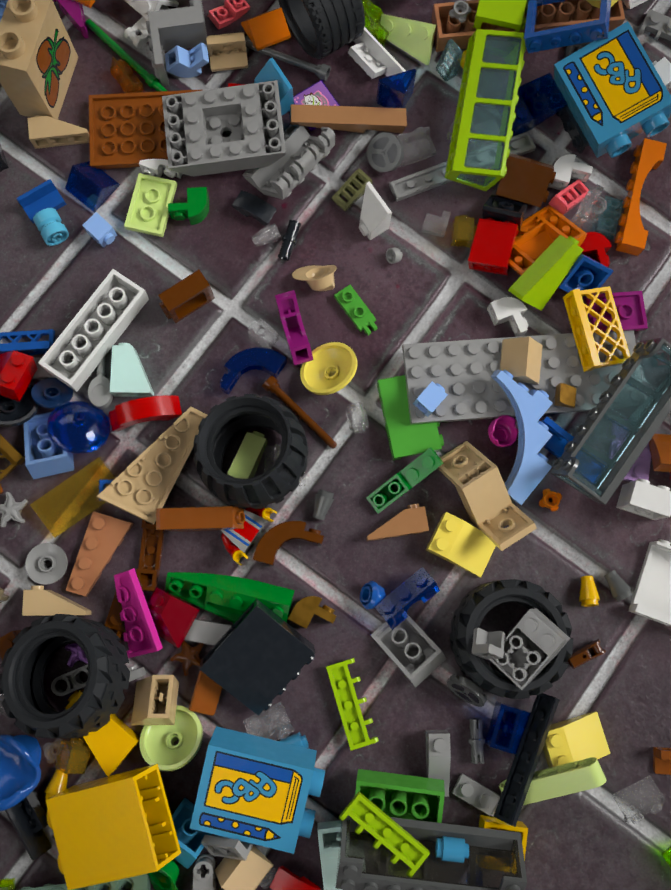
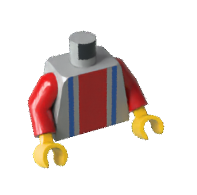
[221,507,277,566]

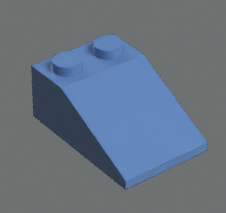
[23,409,74,479]

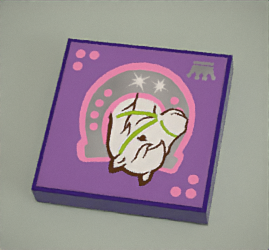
[293,80,340,131]

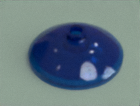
[47,401,110,454]

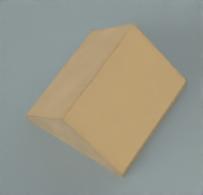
[500,336,543,385]
[214,844,273,890]

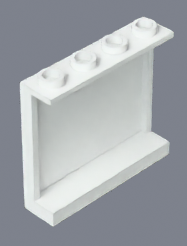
[628,539,671,627]

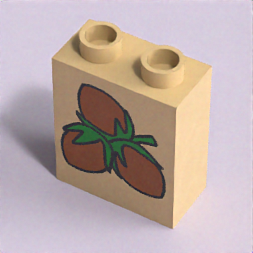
[0,0,78,119]

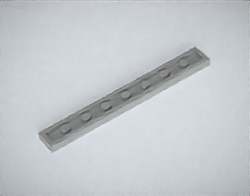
[389,131,536,202]

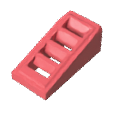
[549,179,591,215]

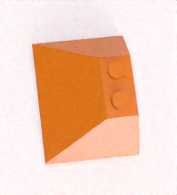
[509,205,587,275]

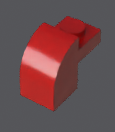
[580,232,612,267]

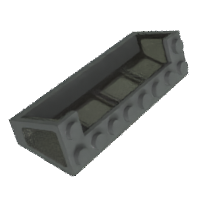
[335,815,527,890]

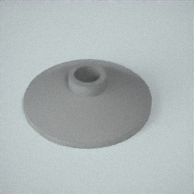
[25,543,68,585]

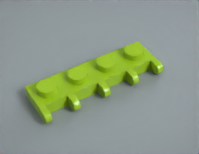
[326,658,379,751]
[339,791,430,878]

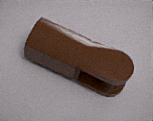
[568,639,606,669]

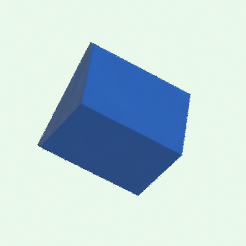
[558,254,614,299]

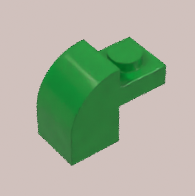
[168,187,209,225]

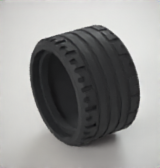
[278,0,365,59]

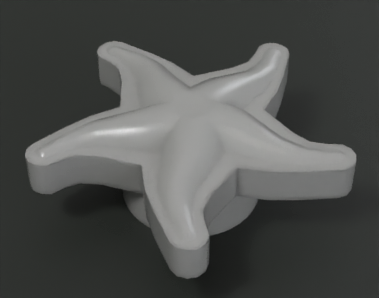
[0,492,28,527]

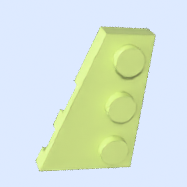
[378,14,436,65]

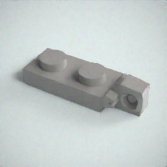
[452,773,500,816]

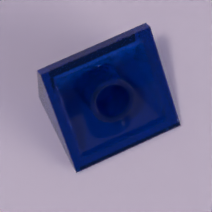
[376,69,416,108]
[65,161,120,213]

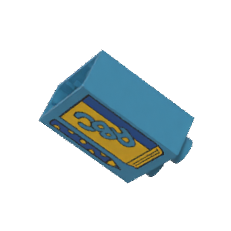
[554,21,671,158]
[190,726,325,854]

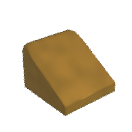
[554,383,576,408]

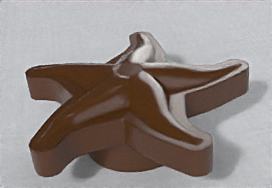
[170,640,204,676]

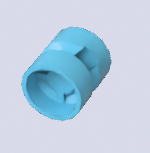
[33,208,69,246]

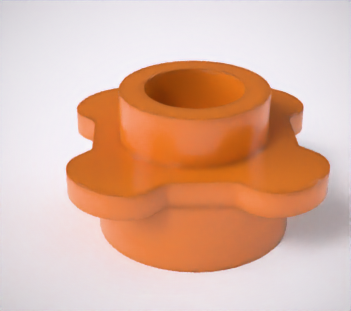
[539,489,562,512]

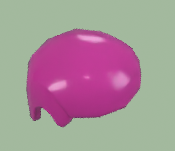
[488,415,518,447]

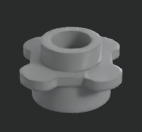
[449,0,471,22]

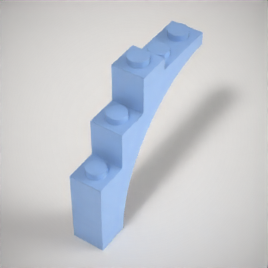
[491,369,553,505]

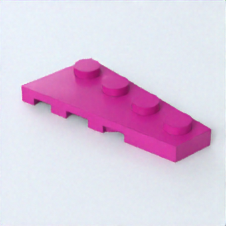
[114,568,163,658]

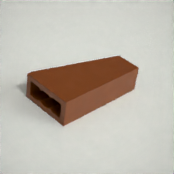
[156,506,245,532]

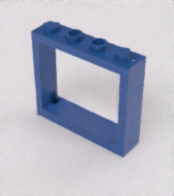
[524,0,611,53]

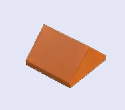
[241,7,291,51]

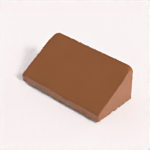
[189,670,222,716]

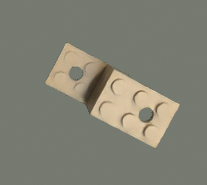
[437,441,537,551]

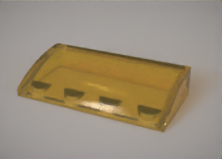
[30,456,116,538]

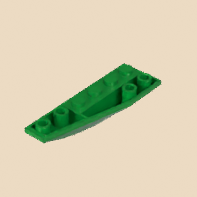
[165,572,295,623]

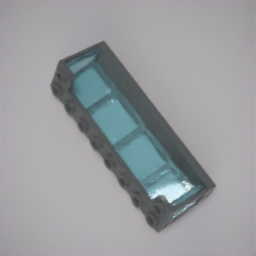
[550,338,671,505]

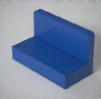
[17,179,67,224]

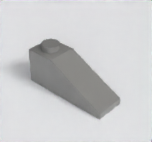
[425,730,451,797]

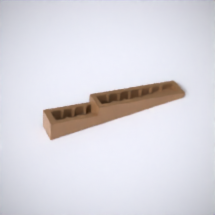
[290,104,407,133]

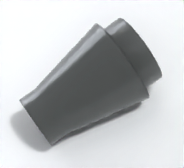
[313,489,334,520]
[604,570,632,602]

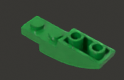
[366,447,444,514]

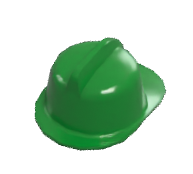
[148,859,179,890]

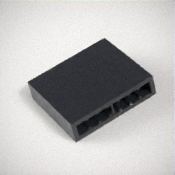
[199,598,315,716]

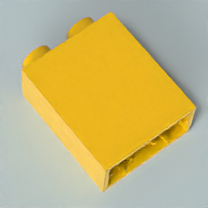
[46,763,181,890]

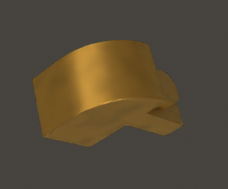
[288,596,337,629]

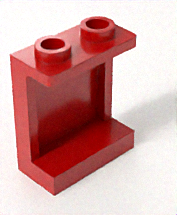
[468,218,518,275]

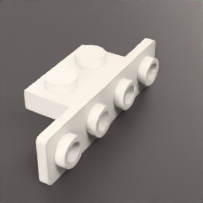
[348,27,406,86]

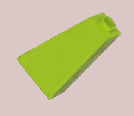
[508,235,584,311]

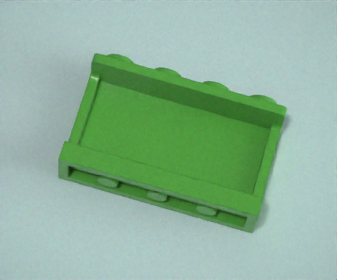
[377,375,444,461]

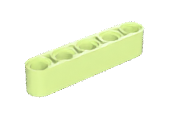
[499,757,607,805]

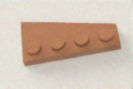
[66,511,133,596]

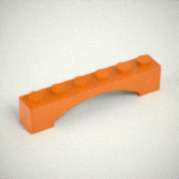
[615,138,667,256]

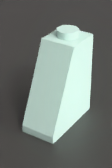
[110,343,154,397]

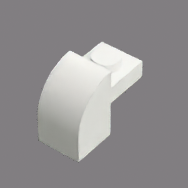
[548,154,593,190]
[487,297,528,337]

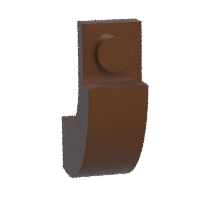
[253,521,324,566]

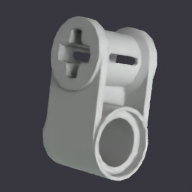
[192,854,216,890]

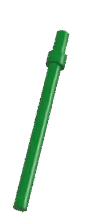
[85,19,168,92]

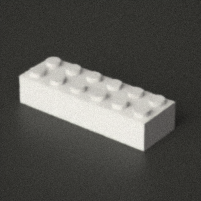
[38,269,149,392]

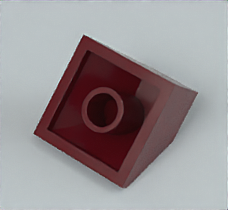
[147,587,199,648]

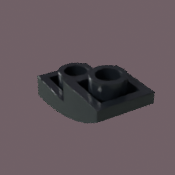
[232,190,277,226]

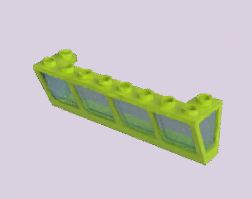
[444,29,527,191]

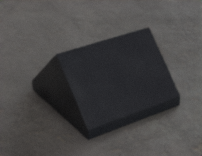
[482,195,528,231]

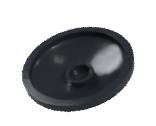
[0,384,39,427]

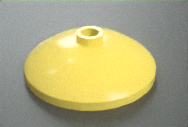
[300,342,357,395]

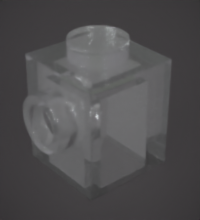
[247,318,279,353]

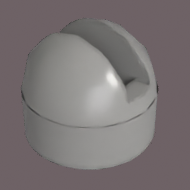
[386,247,403,264]

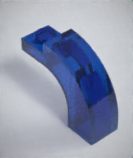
[220,347,287,395]

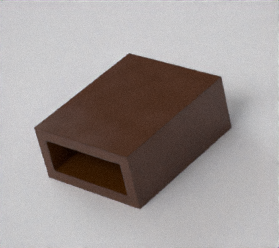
[496,153,556,207]

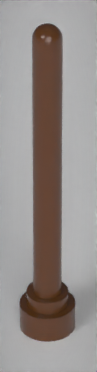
[262,375,337,449]

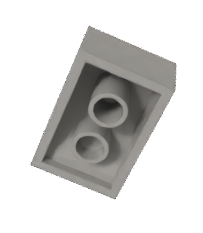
[371,608,446,687]

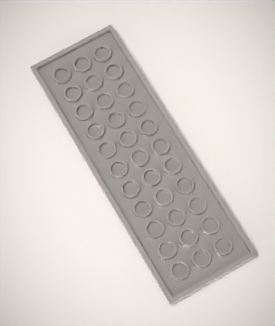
[402,330,645,425]

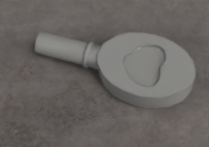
[88,357,113,410]

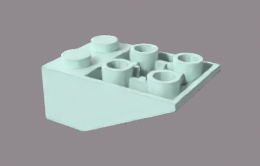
[317,820,366,890]

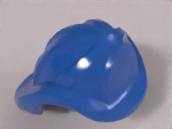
[0,734,42,811]

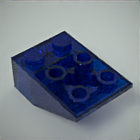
[495,73,568,137]

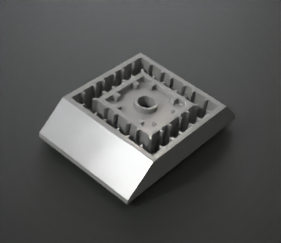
[162,80,286,177]

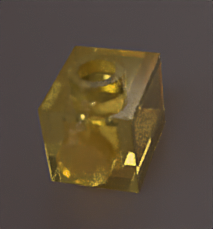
[451,215,477,247]
[55,738,90,774]

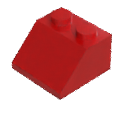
[0,350,38,402]

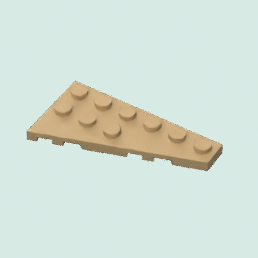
[97,407,207,525]

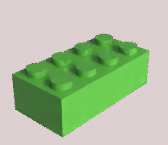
[355,769,445,823]

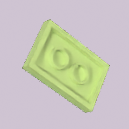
[124,173,177,237]

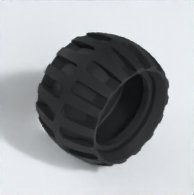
[193,394,308,509]

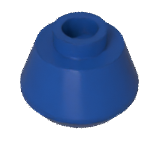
[360,581,387,609]

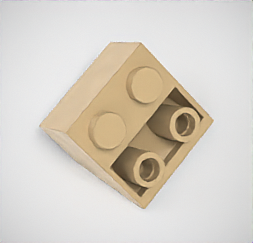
[131,675,179,725]

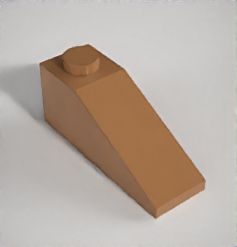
[366,504,429,541]

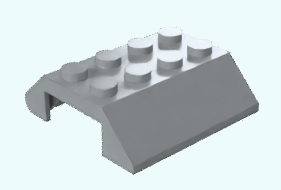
[242,125,335,200]

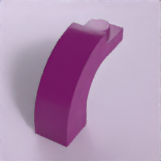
[275,290,313,365]

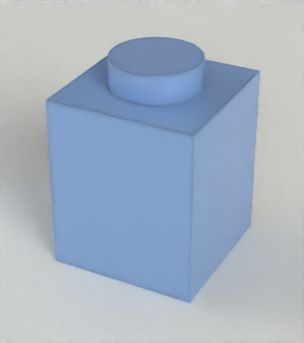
[82,212,117,248]
[413,381,448,417]

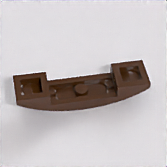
[136,519,164,591]

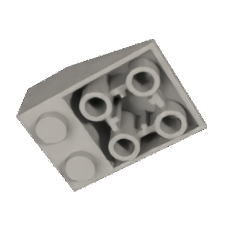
[489,608,570,690]

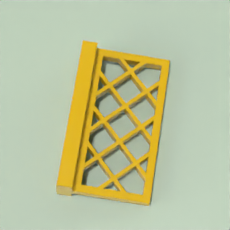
[563,286,630,372]

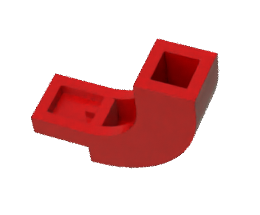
[109,395,182,431]

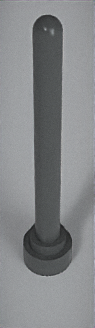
[246,41,331,81]

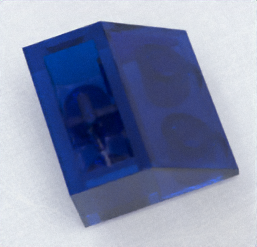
[485,701,531,754]

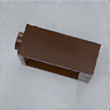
[158,270,215,323]

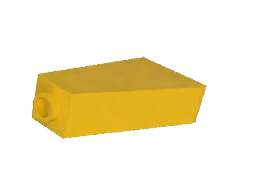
[66,689,140,777]

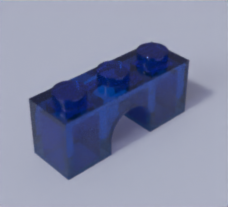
[374,567,440,630]

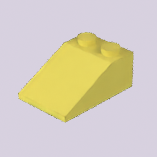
[426,512,496,578]
[543,711,610,768]

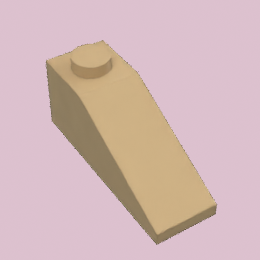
[27,115,90,149]
[22,586,91,616]

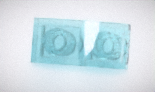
[595,195,624,240]

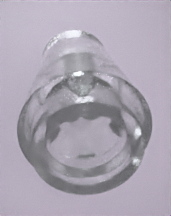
[251,223,281,247]

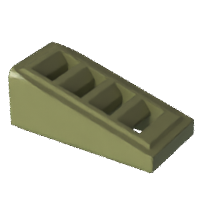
[332,168,372,212]

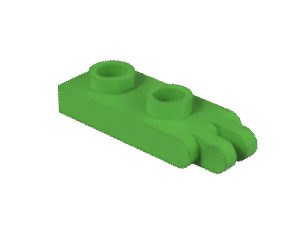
[334,285,378,336]

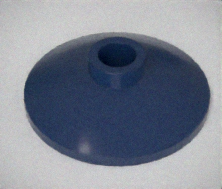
[31,378,73,408]

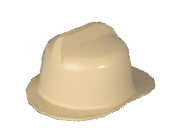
[292,265,337,291]

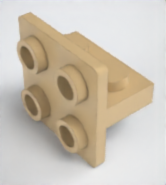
[206,32,248,72]

